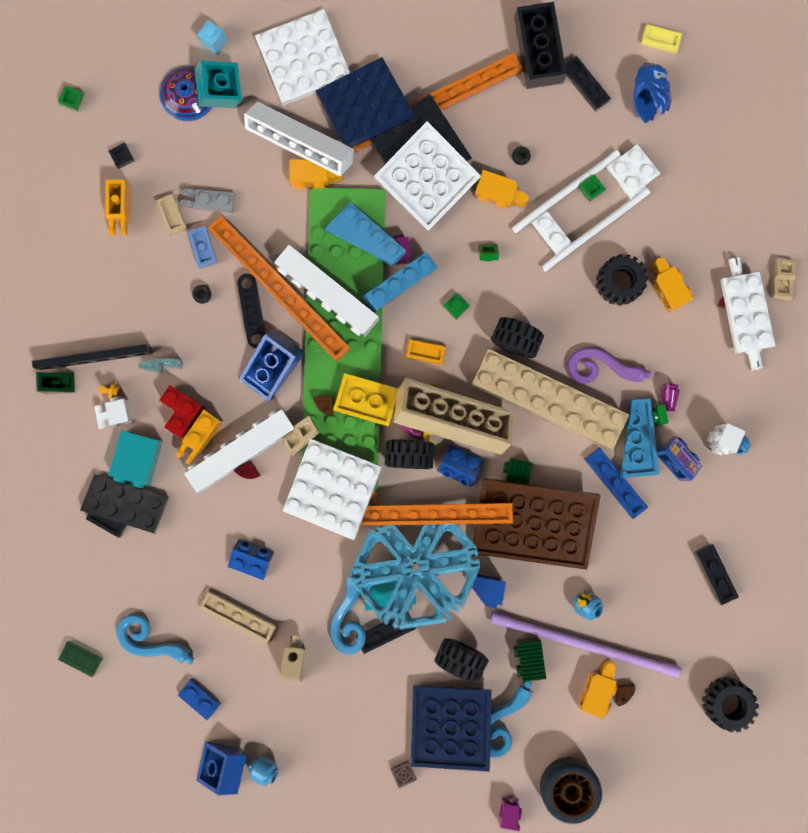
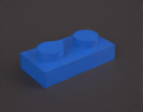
[177,679,221,720]

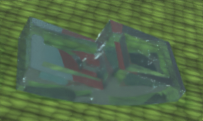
[138,358,183,373]

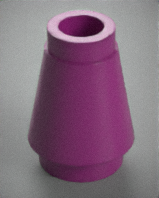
[661,384,680,411]

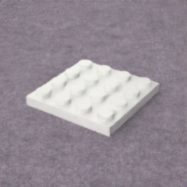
[255,9,350,105]
[374,121,481,232]
[283,439,382,540]

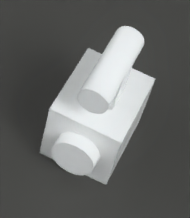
[94,397,133,429]

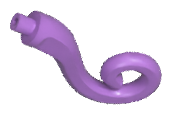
[567,347,651,384]

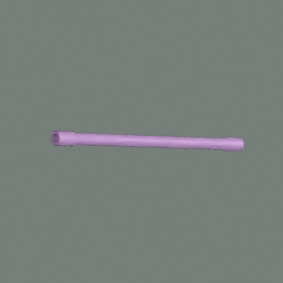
[490,612,681,678]

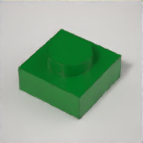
[58,86,84,112]
[578,174,606,202]
[478,244,499,262]
[443,292,470,320]
[652,404,669,426]

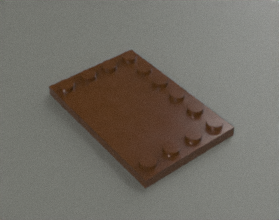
[473,478,601,570]

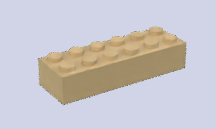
[393,378,513,455]

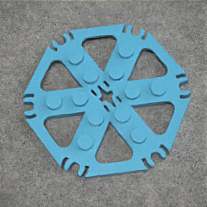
[353,524,480,629]

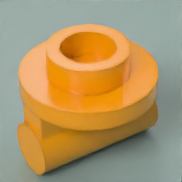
[99,381,120,400]

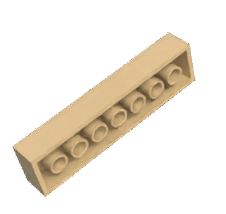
[471,349,629,450]

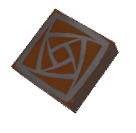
[391,760,417,788]

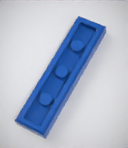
[584,447,648,519]

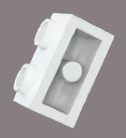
[706,423,746,456]

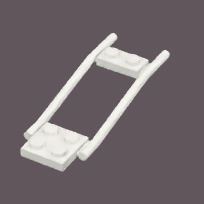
[511,144,660,272]

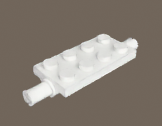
[720,257,775,371]

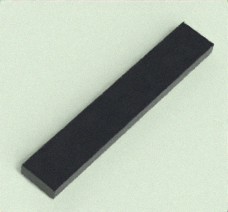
[32,344,152,370]

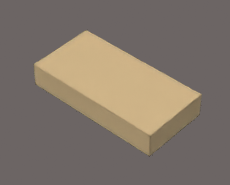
[155,193,188,236]

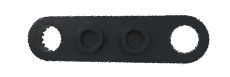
[237,273,266,349]

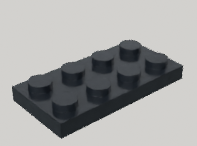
[80,474,169,534]

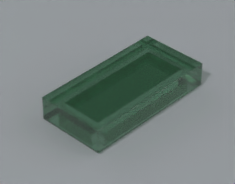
[58,641,103,677]

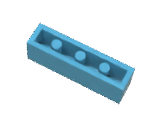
[362,252,438,313]

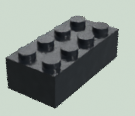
[514,2,567,89]

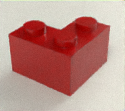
[159,385,206,439]

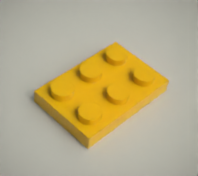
[333,373,398,427]

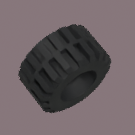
[596,254,648,306]
[491,317,544,358]
[385,440,435,470]
[434,638,489,683]
[702,677,759,732]

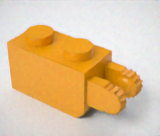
[289,159,344,190]
[474,170,529,209]
[105,180,131,236]
[651,257,693,313]
[176,410,223,465]
[578,660,617,719]

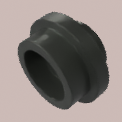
[512,146,531,165]
[192,285,212,304]

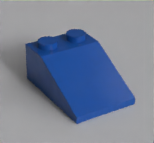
[239,330,305,402]

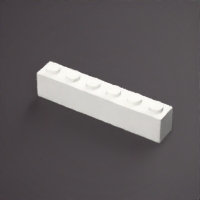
[244,101,354,176]
[274,245,379,337]
[185,409,295,493]

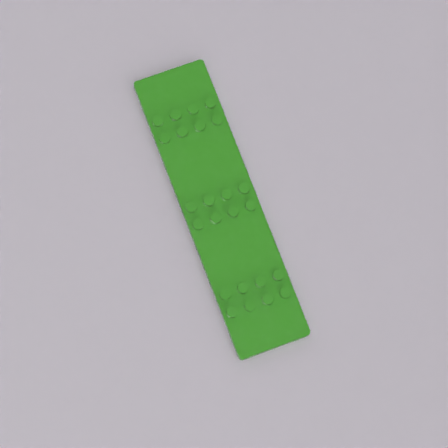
[302,188,386,491]

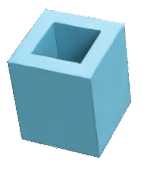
[197,20,227,55]

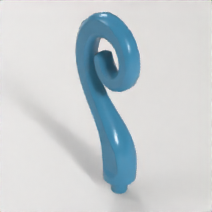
[330,569,366,655]
[116,614,195,665]
[490,681,533,758]

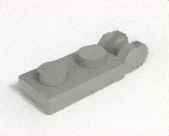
[180,188,235,213]

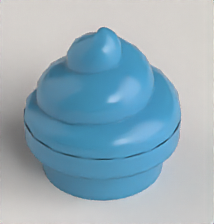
[736,436,751,455]

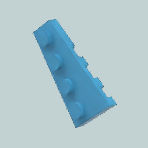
[325,202,406,266]
[620,398,659,478]

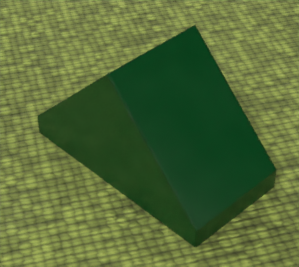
[36,372,75,394]

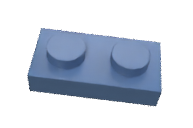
[188,226,218,269]

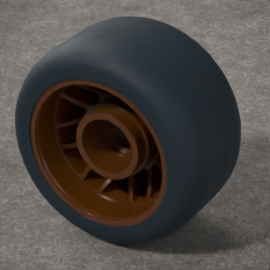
[540,757,602,824]

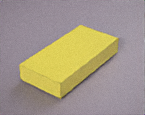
[641,24,683,53]

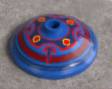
[159,66,212,121]

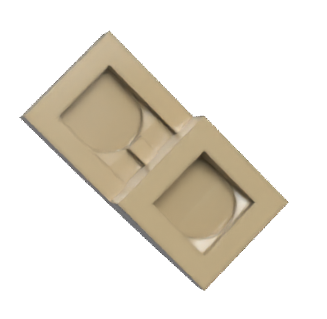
[772,258,796,301]
[282,416,319,455]

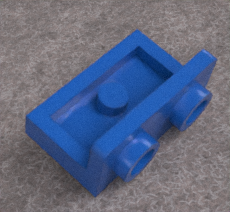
[437,445,484,487]
[228,539,274,580]

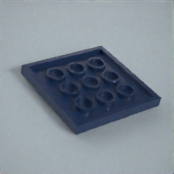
[316,57,414,148]
[411,685,492,772]

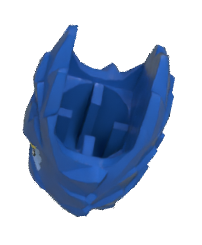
[633,62,672,123]

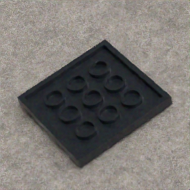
[369,94,472,164]

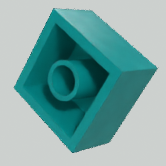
[194,60,242,108]

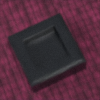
[108,143,135,169]

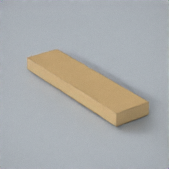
[199,590,277,644]

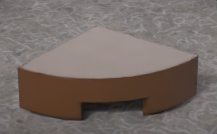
[313,396,334,416]
[616,684,635,707]

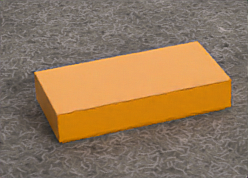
[405,339,446,365]

